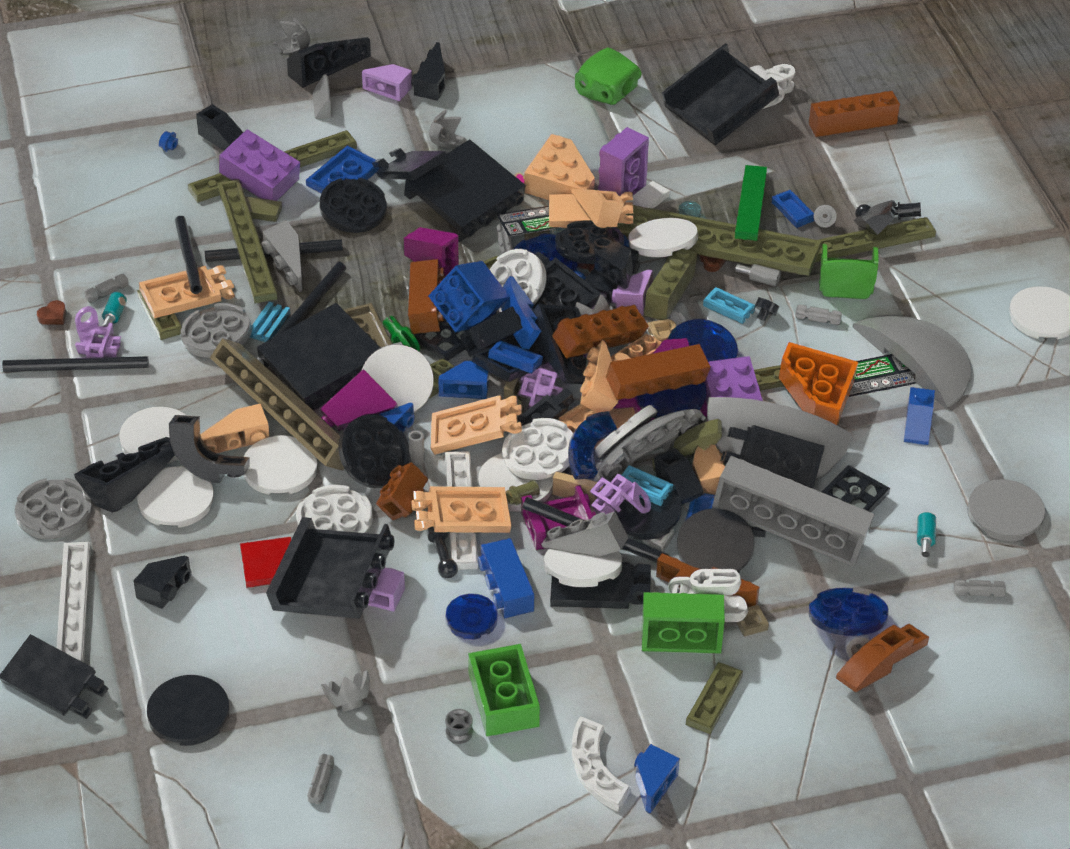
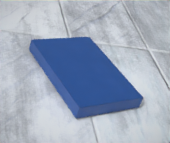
[306,146,379,193]

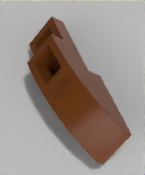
[656,553,760,608]
[836,623,929,692]

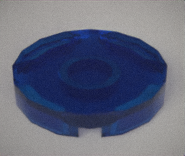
[445,593,498,640]

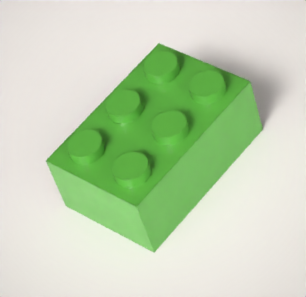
[641,592,725,653]
[468,644,540,737]

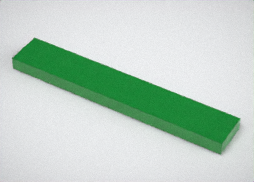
[735,165,767,241]

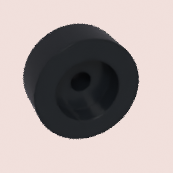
[754,297,779,321]

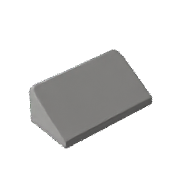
[312,75,332,119]

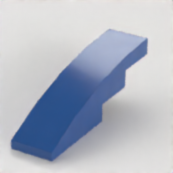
[501,276,541,350]

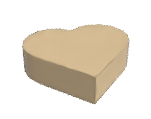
[647,319,677,342]

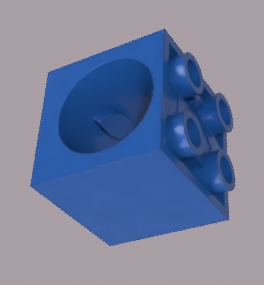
[428,261,510,332]

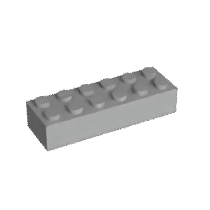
[712,456,875,567]

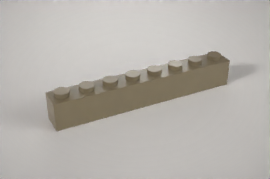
[210,338,344,471]

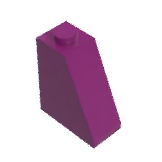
[404,227,459,277]
[321,369,398,431]

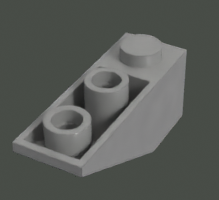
[262,220,302,292]
[541,512,628,557]

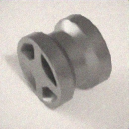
[445,709,473,744]

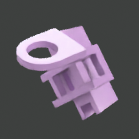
[75,306,121,358]
[517,367,563,409]
[590,474,651,514]

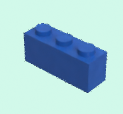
[478,538,535,619]

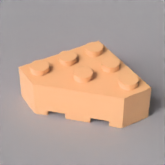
[524,134,595,200]

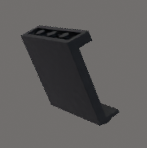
[662,43,779,146]
[404,139,526,242]
[257,303,381,410]
[266,517,395,619]

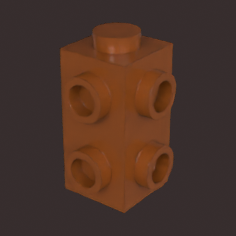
[376,462,428,521]

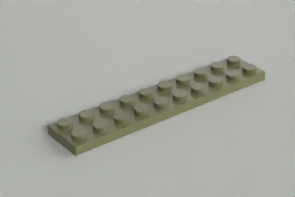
[610,205,821,276]

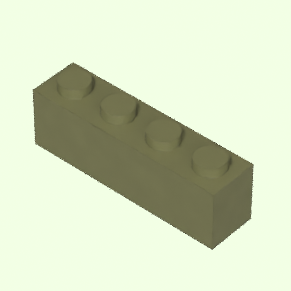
[644,248,697,320]

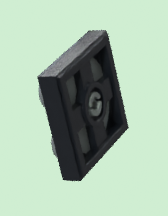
[414,318,467,361]
[822,465,890,512]

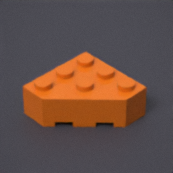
[779,342,858,425]

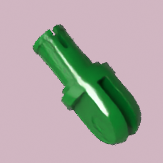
[382,316,420,352]

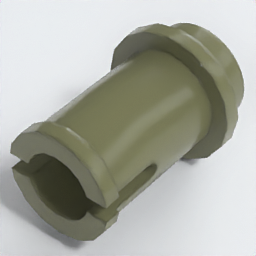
[506,480,540,505]

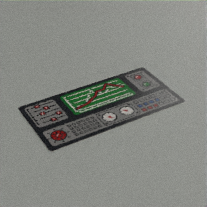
[497,206,562,236]
[849,354,917,397]

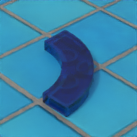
[568,411,617,480]

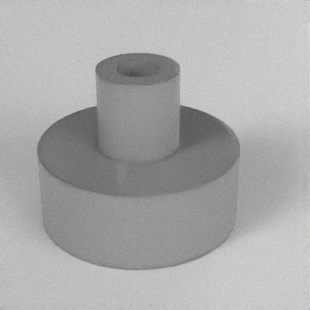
[814,204,837,227]
[845,632,871,658]

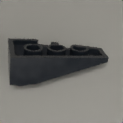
[287,37,371,88]
[533,303,586,384]
[74,437,175,513]

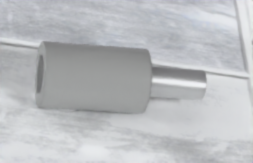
[735,264,781,287]

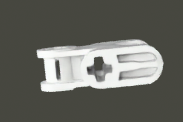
[750,64,795,109]
[669,569,748,622]

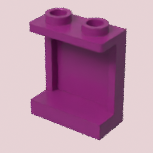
[521,486,596,550]

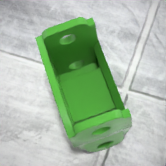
[575,47,642,105]
[819,244,878,299]

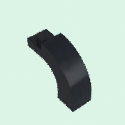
[169,415,250,483]

